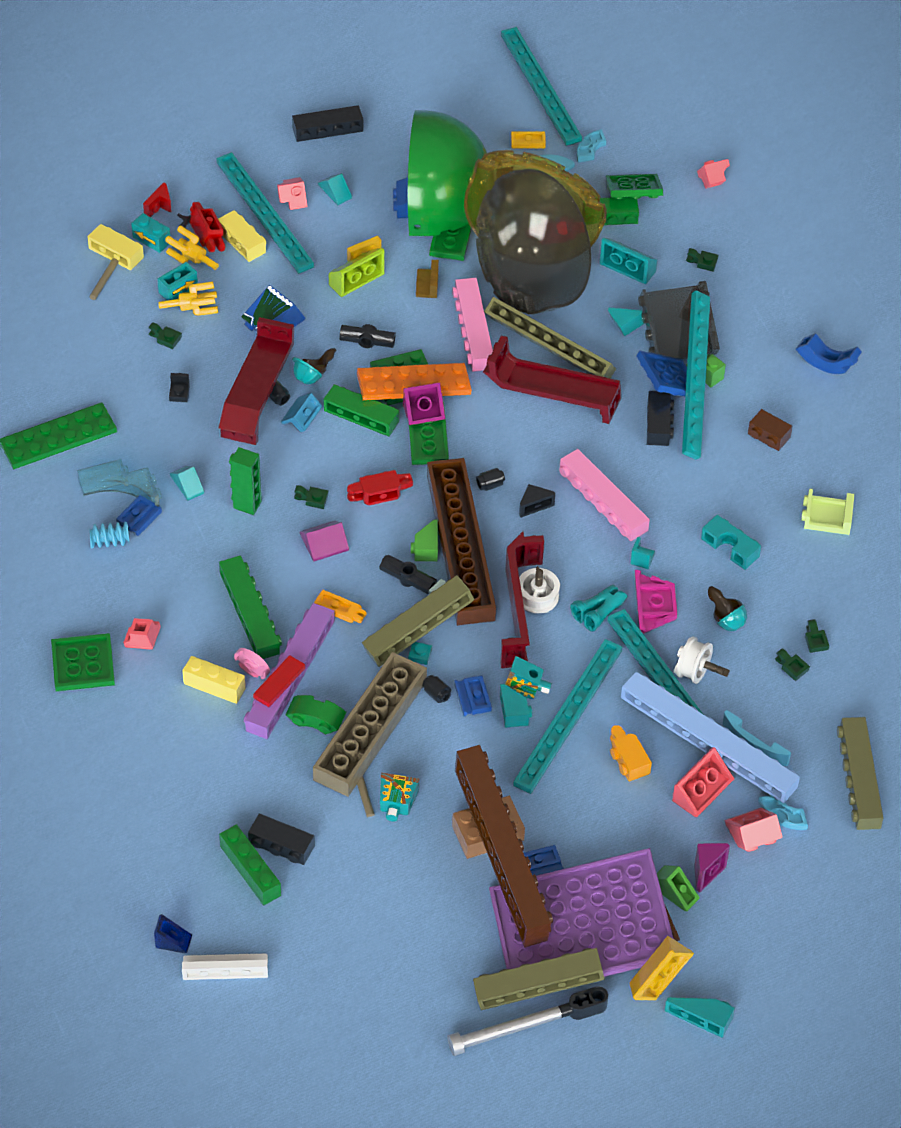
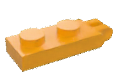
[314,589,367,623]

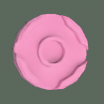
[234,648,270,679]

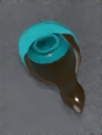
[292,348,337,384]
[708,586,747,631]

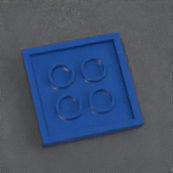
[636,350,687,397]

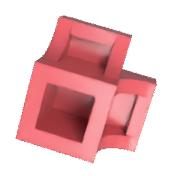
[697,159,730,189]
[277,177,307,210]
[123,618,161,649]

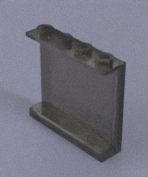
[638,281,720,359]

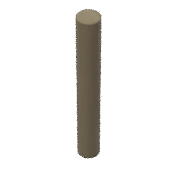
[89,258,119,300]
[357,776,375,817]

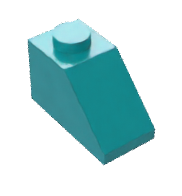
[500,684,532,728]

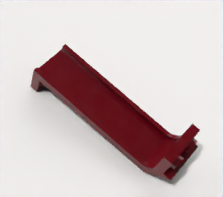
[219,317,294,445]
[483,335,621,424]
[500,531,544,668]

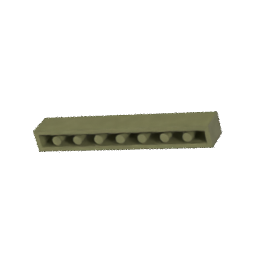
[484,297,616,379]

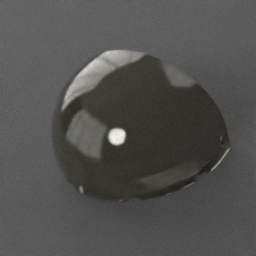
[476,169,591,314]

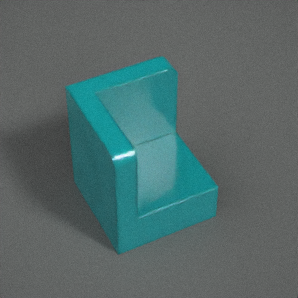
[630,537,655,569]

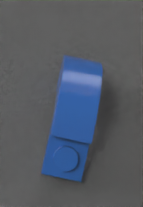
[796,333,862,374]

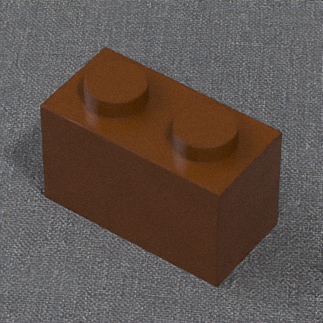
[748,409,793,451]

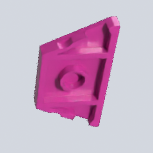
[634,570,677,634]

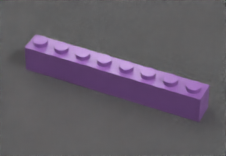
[244,603,335,739]

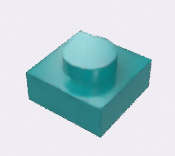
[408,642,432,665]

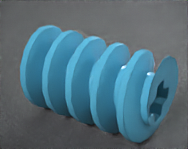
[89,522,129,548]

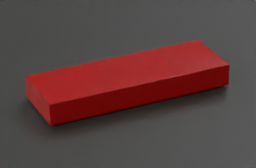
[253,655,305,707]

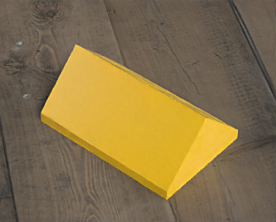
[629,936,694,1000]

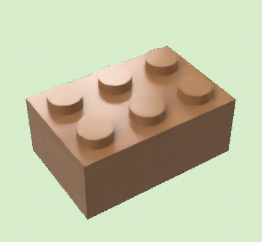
[452,795,525,859]

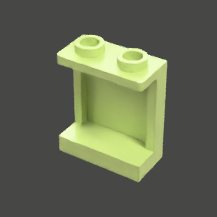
[801,489,854,535]

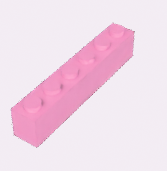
[452,278,493,372]
[559,449,650,541]

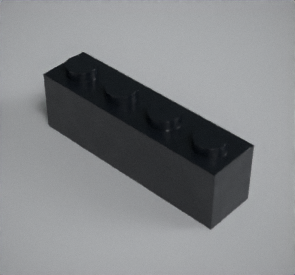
[292,105,363,142]

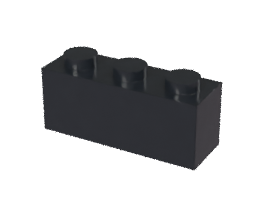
[646,391,674,446]
[248,813,315,865]

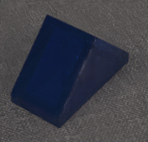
[154,914,192,954]

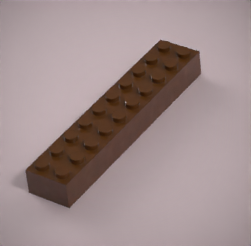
[427,458,496,626]
[455,745,553,948]

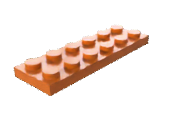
[357,363,472,400]

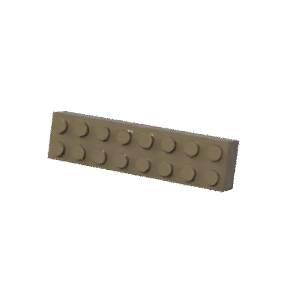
[313,652,427,797]

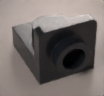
[169,373,190,402]

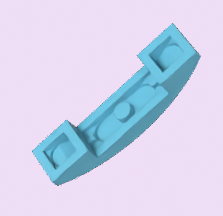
[723,710,791,766]

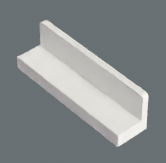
[182,953,268,980]

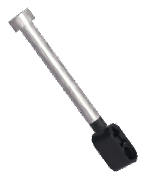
[447,986,608,1056]

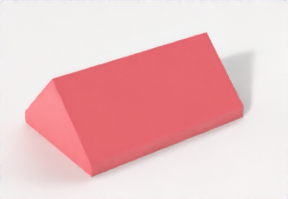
[672,747,734,817]

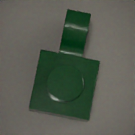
[686,248,719,272]
[149,322,182,349]
[294,485,329,509]
[805,619,829,653]
[775,648,810,681]

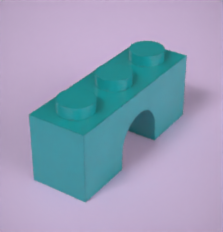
[701,515,761,570]

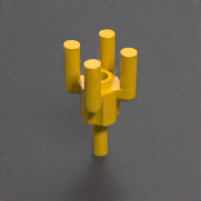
[165,226,219,270]
[158,281,219,315]

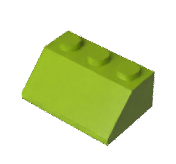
[329,248,384,298]

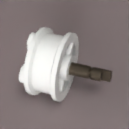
[519,566,560,614]
[674,636,730,684]

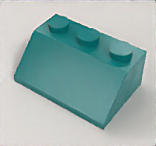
[600,237,657,285]

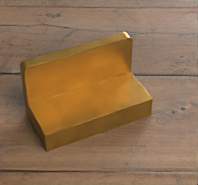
[416,260,439,298]

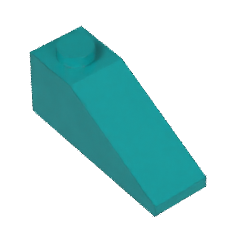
[665,997,735,1038]

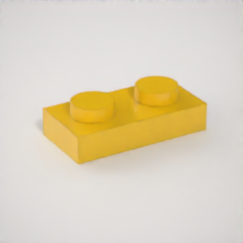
[511,131,546,148]
[347,236,381,261]

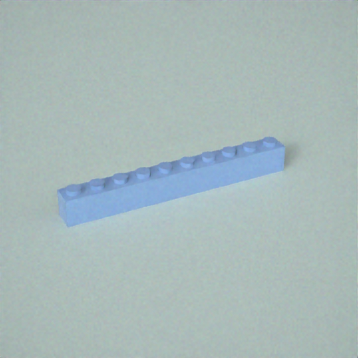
[621,672,800,803]

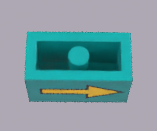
[131,213,171,253]
[158,262,198,300]

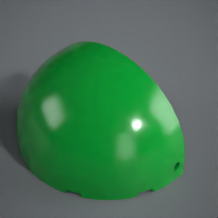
[408,110,492,236]

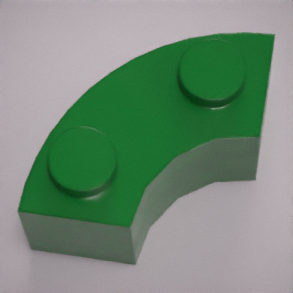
[285,695,346,735]

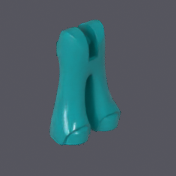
[570,584,628,632]

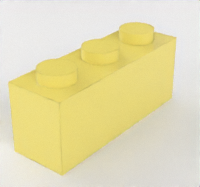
[218,210,266,262]
[88,224,144,270]
[182,656,246,704]

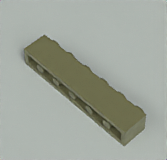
[362,575,474,667]
[837,717,883,830]
[473,948,605,1010]

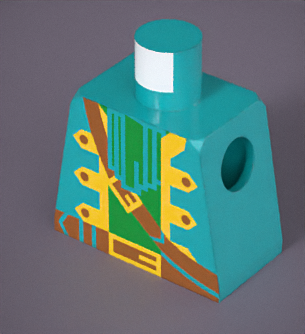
[505,656,552,699]
[380,772,419,822]

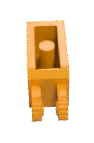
[610,725,652,782]

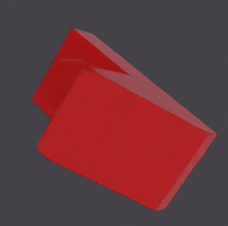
[143,182,172,217]

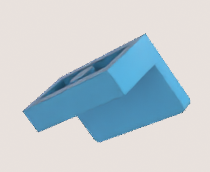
[281,393,322,432]

